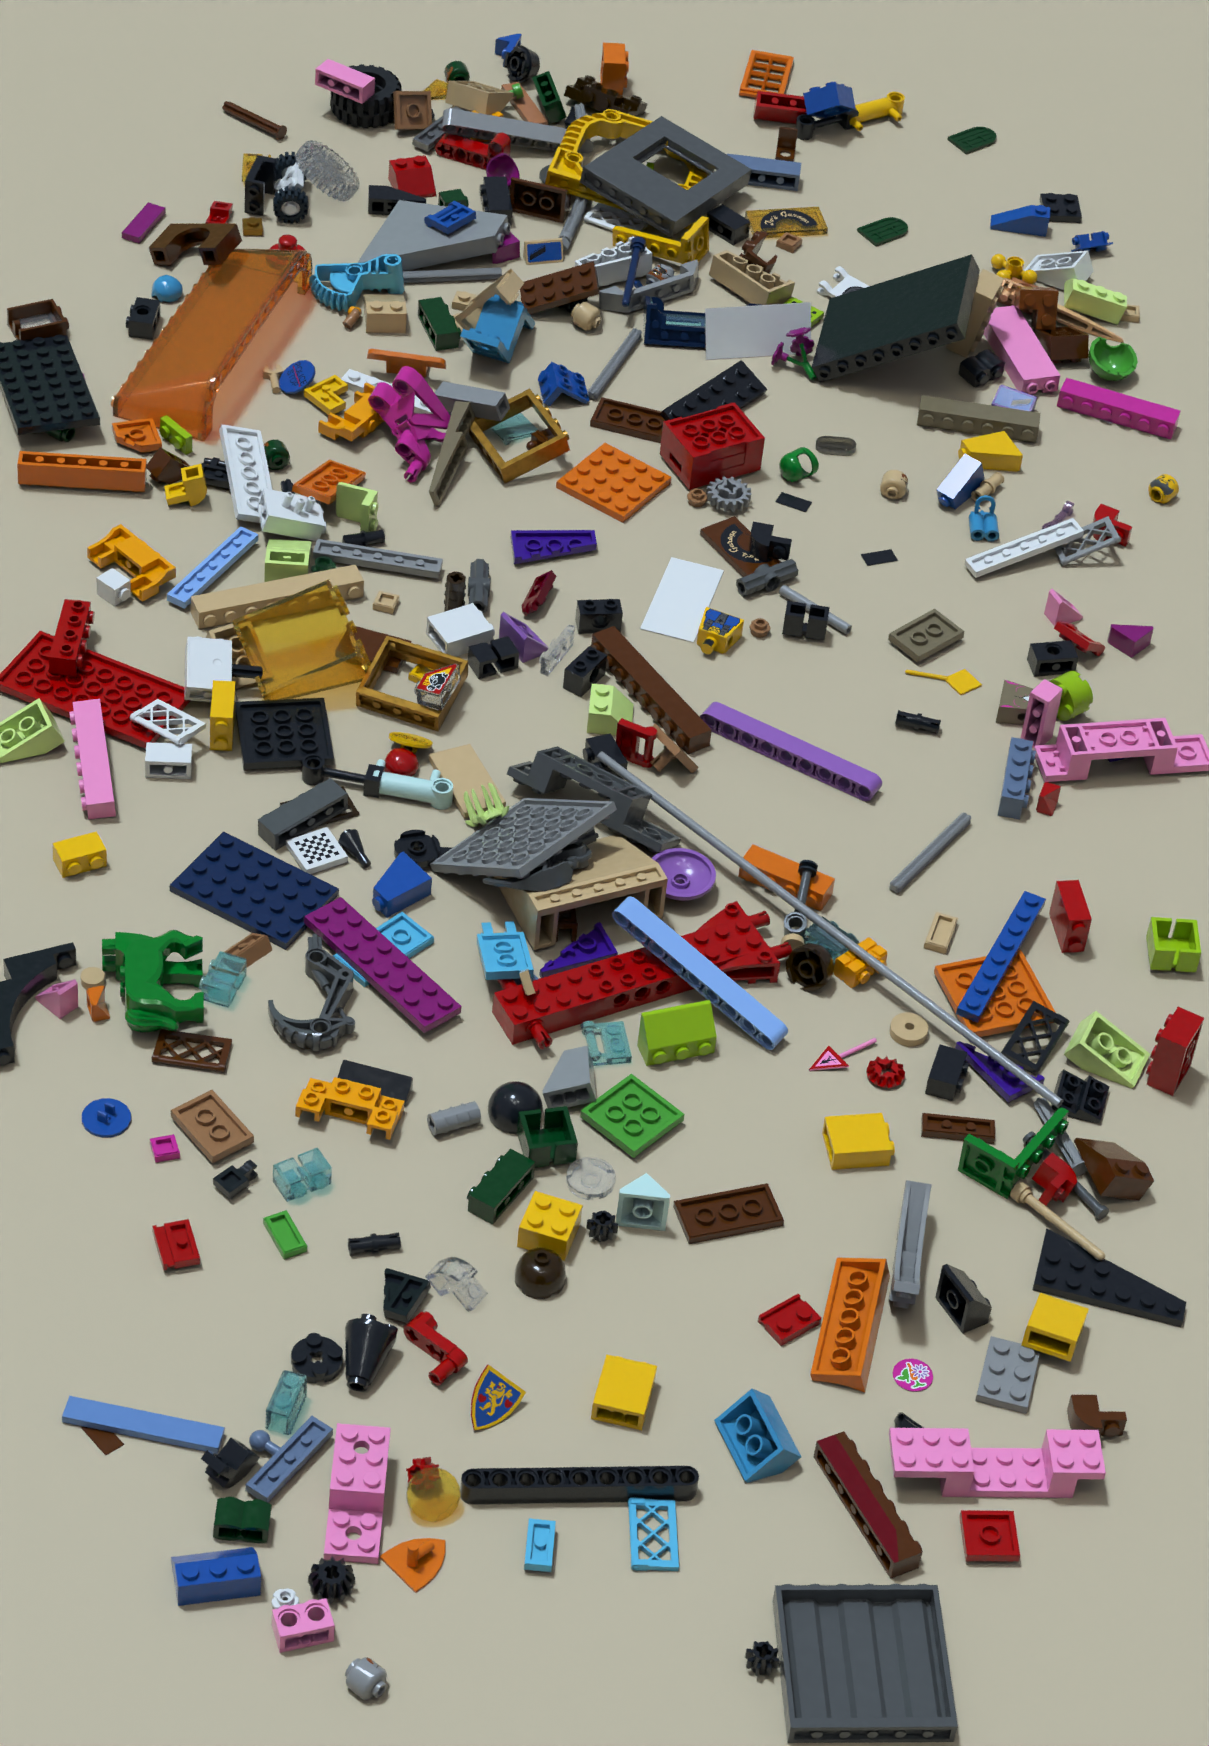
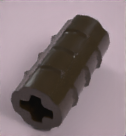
[444,572,466,611]

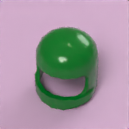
[779,447,819,482]

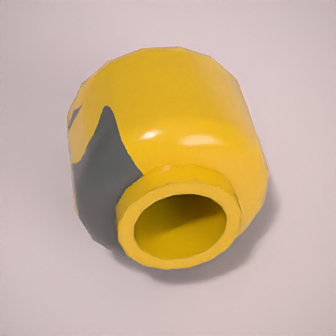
[1148,474,1179,504]

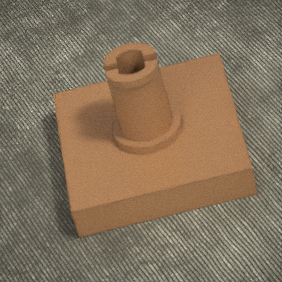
[393,91,432,130]
[650,723,699,774]

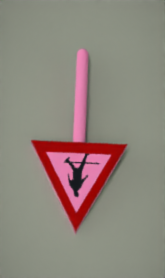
[809,1038,877,1071]

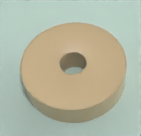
[889,1012,928,1047]

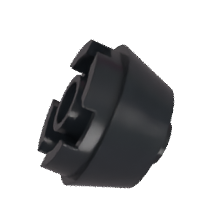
[504,45,540,83]

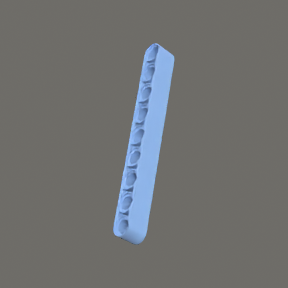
[612,896,788,1050]

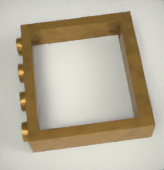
[468,389,570,484]
[356,636,468,731]

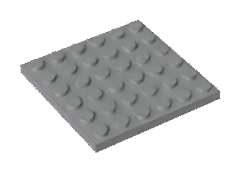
[430,798,617,879]

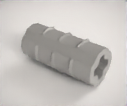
[427,1101,481,1135]

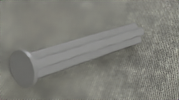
[574,103,594,153]
[1034,1097,1088,1176]

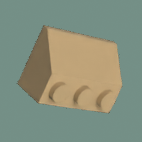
[445,81,514,115]

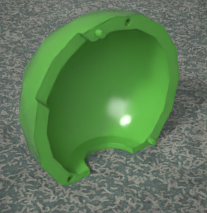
[1088,337,1138,381]

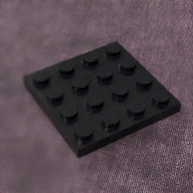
[235,698,334,770]

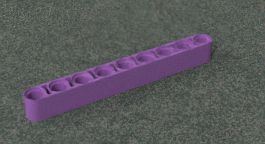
[700,702,882,801]

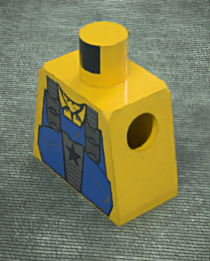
[697,607,744,654]

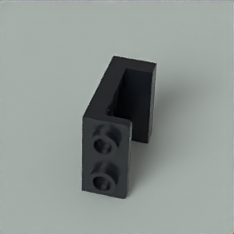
[244,155,276,216]

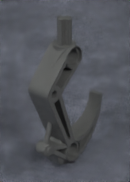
[268,934,355,1052]

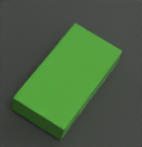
[263,1210,307,1259]

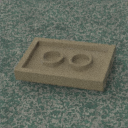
[888,609,965,663]

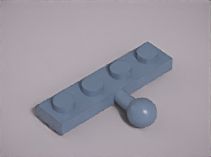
[245,1416,333,1503]

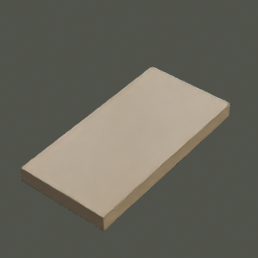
[428,744,506,818]

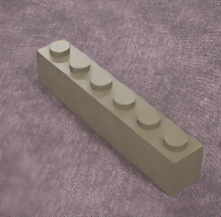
[917,395,1041,443]

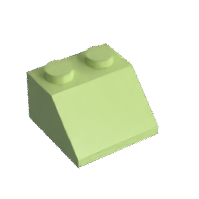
[587,684,634,736]

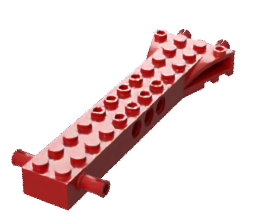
[492,901,792,1049]

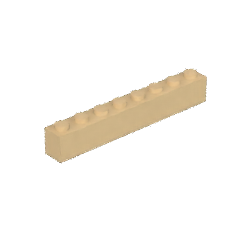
[191,565,364,629]

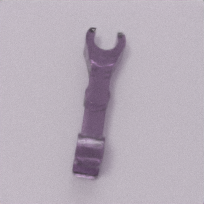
[1042,501,1075,530]

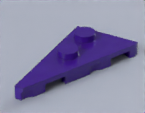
[539,922,618,978]
[955,1041,1045,1102]

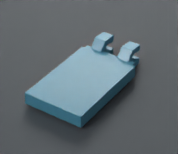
[477,921,534,980]

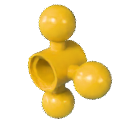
[991,254,1037,284]

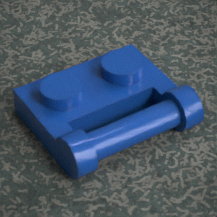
[424,201,476,234]

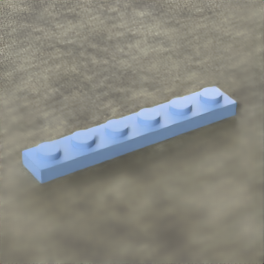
[167,526,258,609]

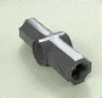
[468,559,490,613]
[736,559,799,596]

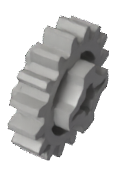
[706,476,752,512]

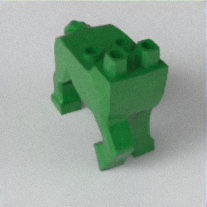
[102,930,204,1033]

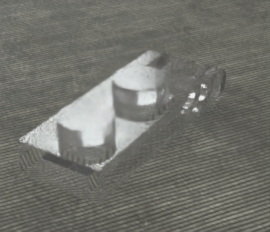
[539,625,575,676]

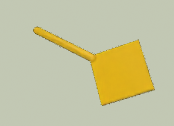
[905,669,982,696]

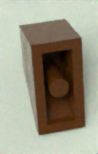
[147,447,190,485]

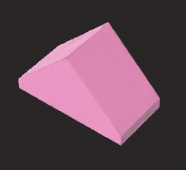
[1044,589,1083,627]
[35,980,78,1019]

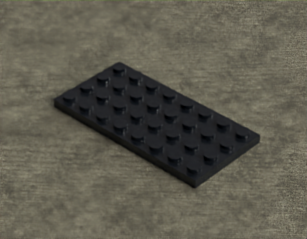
[0,335,100,435]

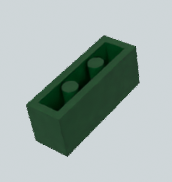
[532,71,567,124]
[418,297,461,351]
[467,1148,535,1225]

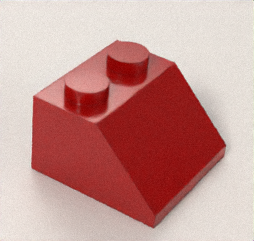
[388,156,436,198]

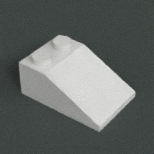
[1024,251,1094,290]

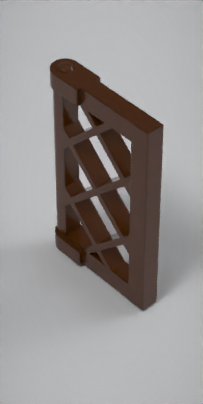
[151,1029,232,1073]

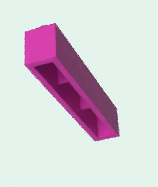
[1057,378,1181,440]

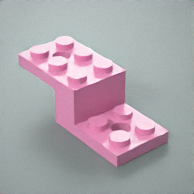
[324,1423,391,1564]

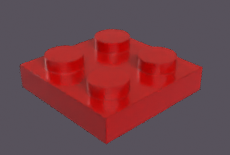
[959,1510,1020,1562]

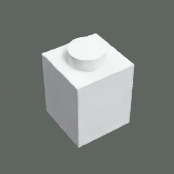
[96,568,131,606]

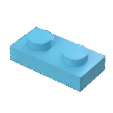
[524,1518,556,1572]

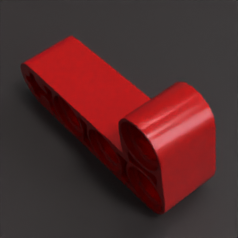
[435,132,511,170]

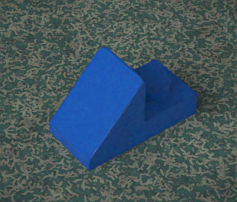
[495,33,522,67]

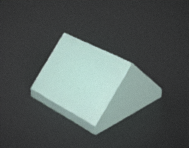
[616,1173,670,1231]

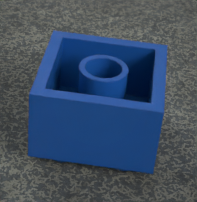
[803,82,856,119]

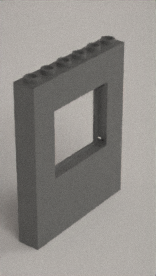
[580,116,752,237]

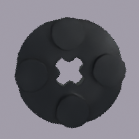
[394,830,440,868]
[291,1333,343,1384]

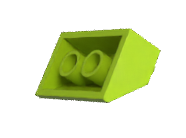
[637,1000,717,1066]

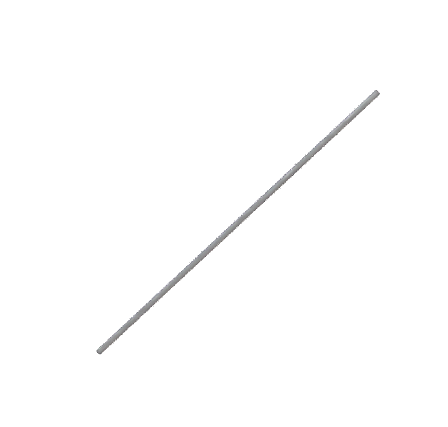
[597,751,1063,1108]

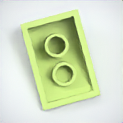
[0,698,65,763]
[1064,1011,1150,1088]

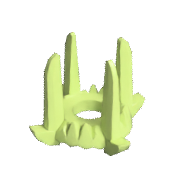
[464,783,509,827]

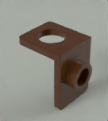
[775,127,798,162]

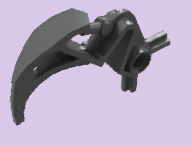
[483,829,599,891]

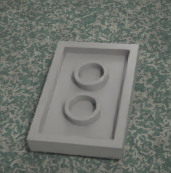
[975,1336,1040,1414]

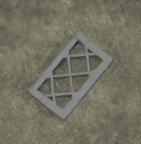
[1054,516,1121,566]

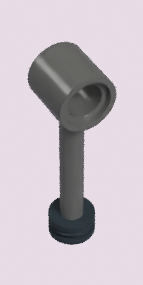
[784,860,818,940]

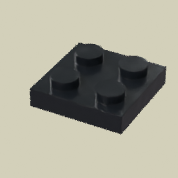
[1040,193,1082,223]

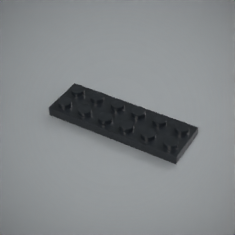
[660,360,768,421]

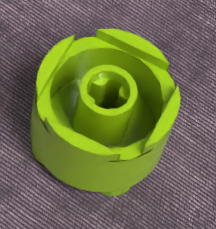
[1049,671,1093,721]

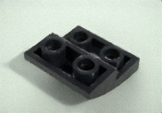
[1050,1069,1110,1123]

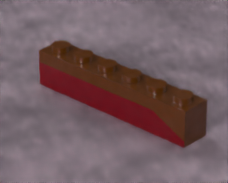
[813,1431,923,1579]

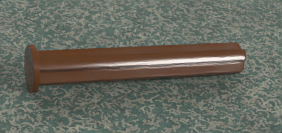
[222,101,287,140]

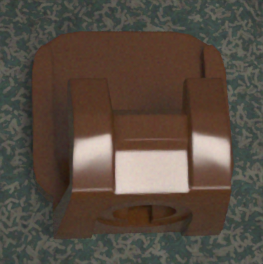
[739,231,777,274]

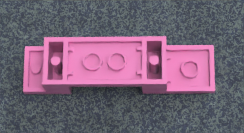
[1034,718,1209,782]
[888,1428,1106,1498]

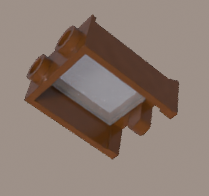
[7,299,69,341]

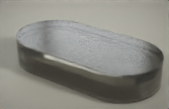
[815,436,856,456]

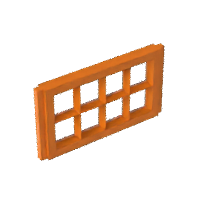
[739,50,794,98]

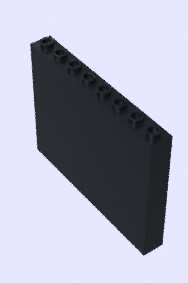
[812,254,980,383]

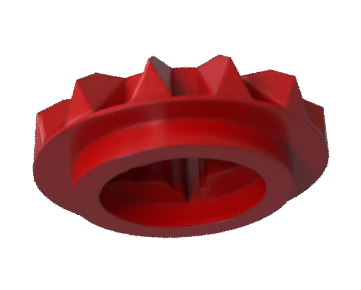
[866,1056,905,1088]

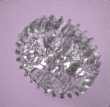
[295,140,360,201]

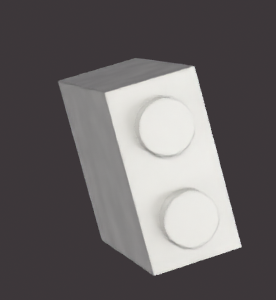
[426,603,495,657]

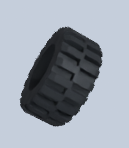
[330,64,402,128]

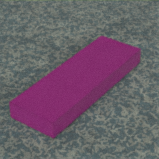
[122,202,166,243]

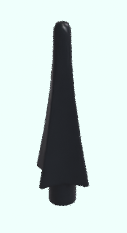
[565,106,576,129]

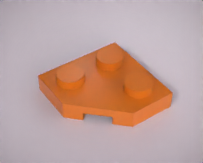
[112,418,162,452]

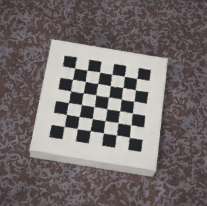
[286,827,348,874]

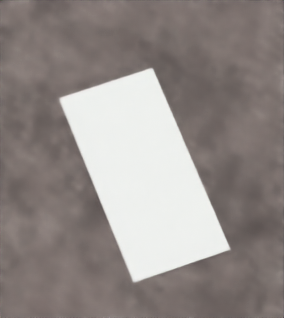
[705,302,811,360]
[640,557,724,642]

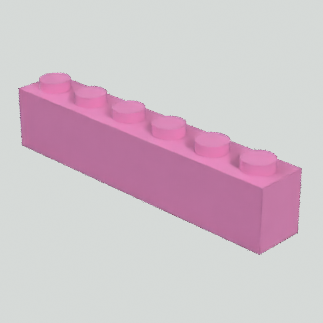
[69,699,116,820]

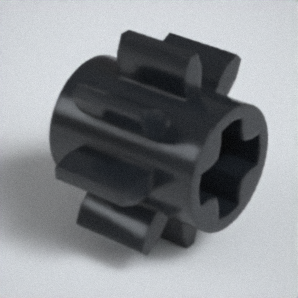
[586,1210,618,1242]
[745,1641,780,1676]

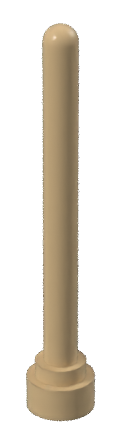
[1010,1181,1105,1261]

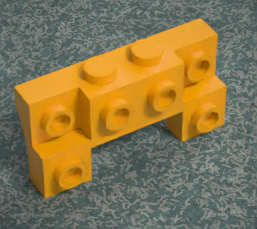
[318,382,385,442]
[87,524,176,602]
[295,1077,404,1140]

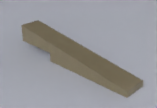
[429,401,475,506]

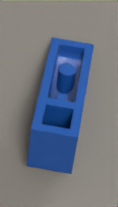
[990,205,1050,237]

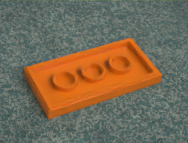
[292,460,366,505]

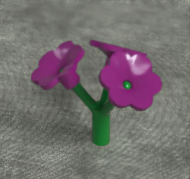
[771,327,817,380]

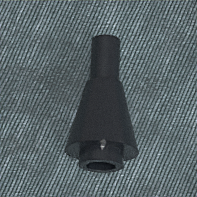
[338,829,371,868]

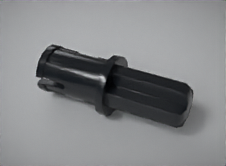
[342,530,385,547]

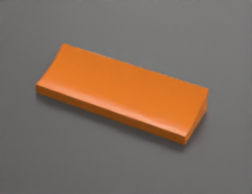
[810,1258,890,1392]

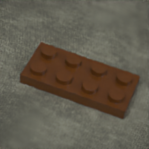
[520,261,600,314]

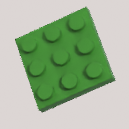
[580,1074,685,1158]

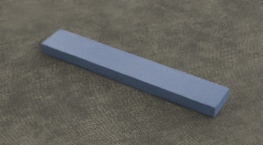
[62,1396,225,1454]

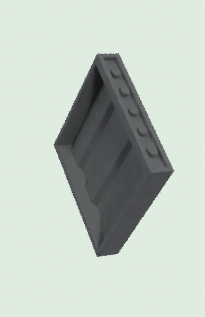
[772,1584,958,1743]

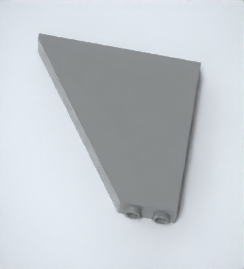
[357,200,511,271]

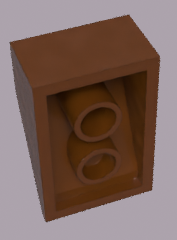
[1033,326,1089,363]
[1074,1138,1154,1200]

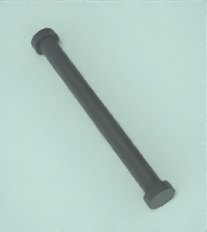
[1023,1132,1109,1220]

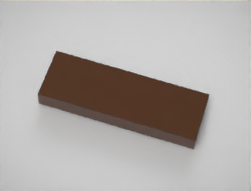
[921,1113,995,1144]

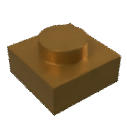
[242,217,263,236]

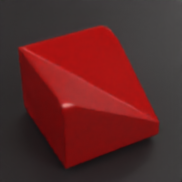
[1036,782,1061,816]

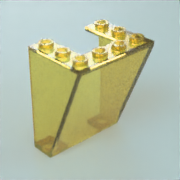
[232,579,371,700]

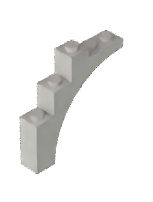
[889,1180,932,1309]

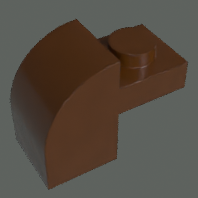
[1067,1395,1127,1437]

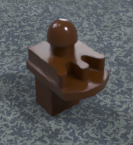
[526,428,555,450]

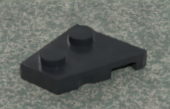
[383,1268,431,1323]

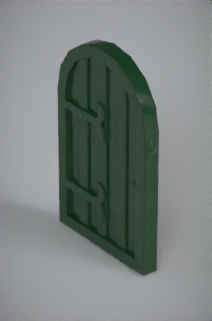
[947,127,997,154]
[857,217,908,246]

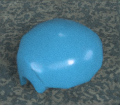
[151,275,183,302]

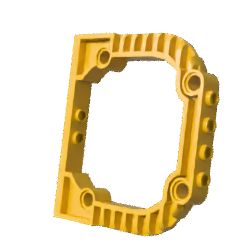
[545,109,709,230]

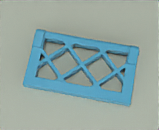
[628,1497,679,1571]

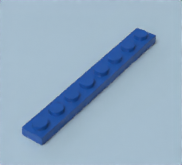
[956,891,1046,1023]

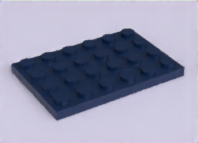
[170,831,339,950]

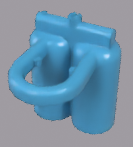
[969,495,999,541]

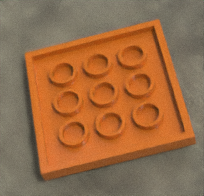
[556,443,671,523]
[934,950,1056,1037]

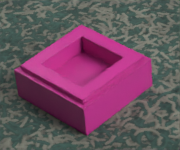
[150,1134,180,1163]

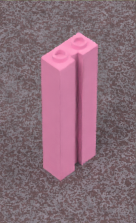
[984,305,1060,395]

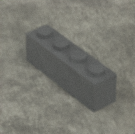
[258,778,348,851]

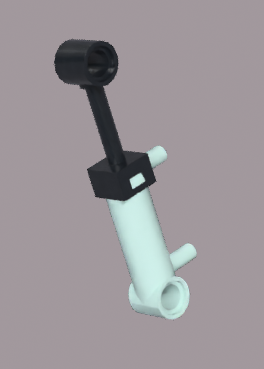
[302,754,453,810]

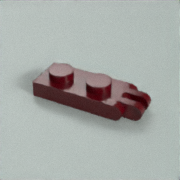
[522,570,557,615]

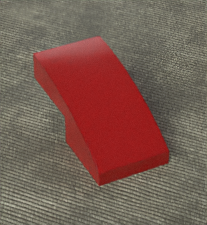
[205,201,233,223]

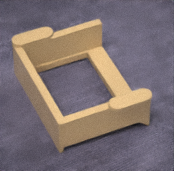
[454,269,524,330]

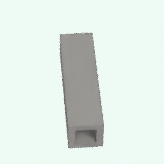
[435,381,510,422]

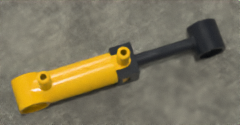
[795,92,905,140]

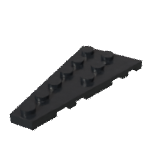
[1032,1228,1186,1327]

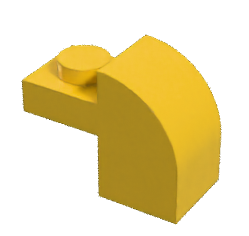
[164,464,207,507]

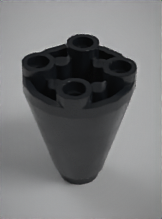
[345,1314,398,1392]

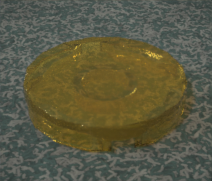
[406,1467,460,1522]

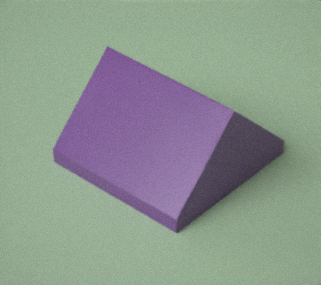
[499,612,551,663]

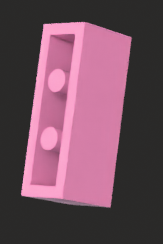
[315,59,375,104]
[1020,679,1063,748]

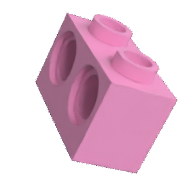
[272,1598,335,1653]

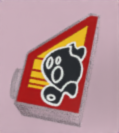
[414,663,461,710]

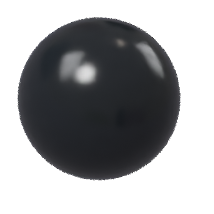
[488,1081,543,1134]

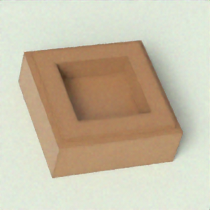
[776,232,803,253]

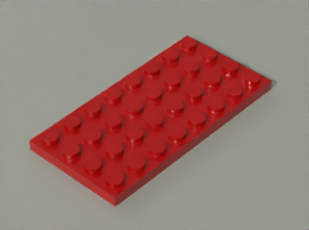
[0,631,191,749]

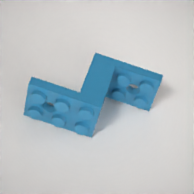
[460,295,535,364]

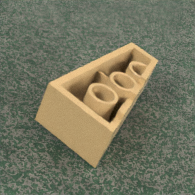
[709,250,795,305]

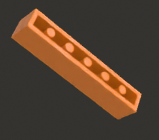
[17,451,147,492]

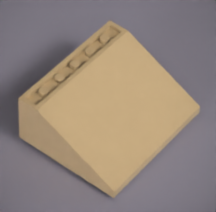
[493,834,668,950]

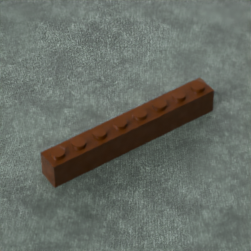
[590,626,712,754]

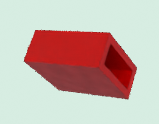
[1049,880,1092,953]

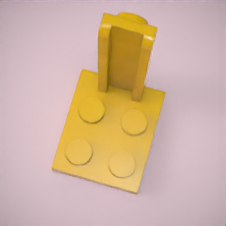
[612,216,709,264]

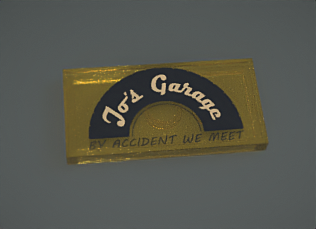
[745,207,828,238]

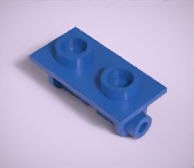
[1071,231,1113,252]

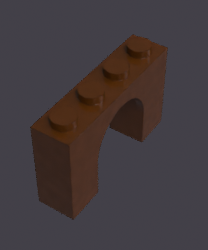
[149,223,242,265]

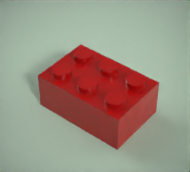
[1146,1007,1204,1096]

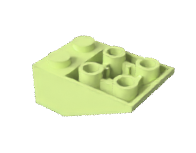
[264,538,312,582]

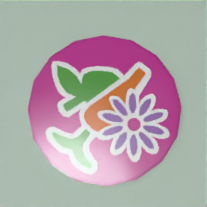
[892,1359,933,1391]

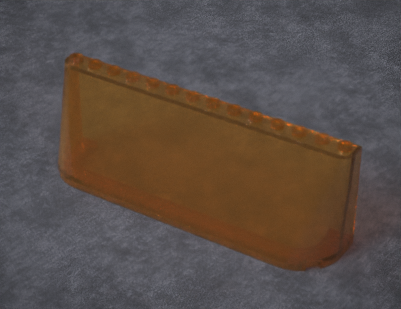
[111,249,312,442]

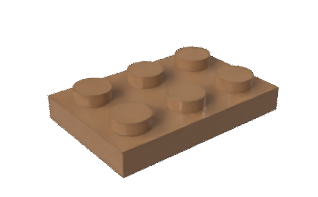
[171,1090,254,1164]

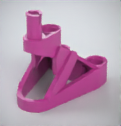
[368,366,451,483]

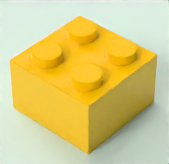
[517,1191,583,1261]

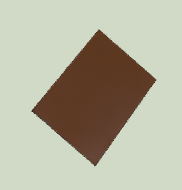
[81,1427,124,1456]

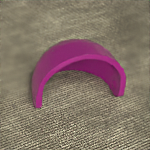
[486,153,520,187]

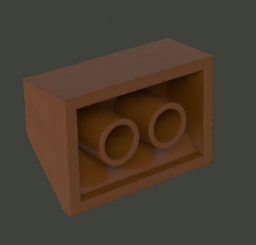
[510,177,571,223]

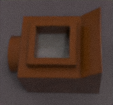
[556,908,578,942]

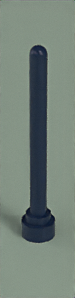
[622,237,646,307]

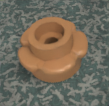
[687,488,707,507]
[749,618,771,638]

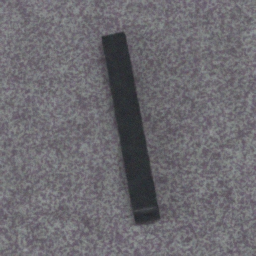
[460,1466,699,1504]

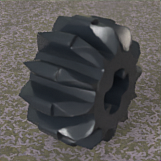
[308,1555,355,1604]

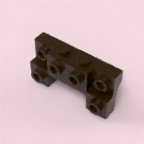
[564,75,648,116]

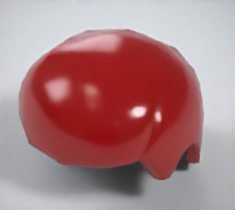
[384,748,419,776]

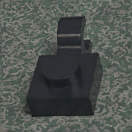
[213,1160,258,1199]

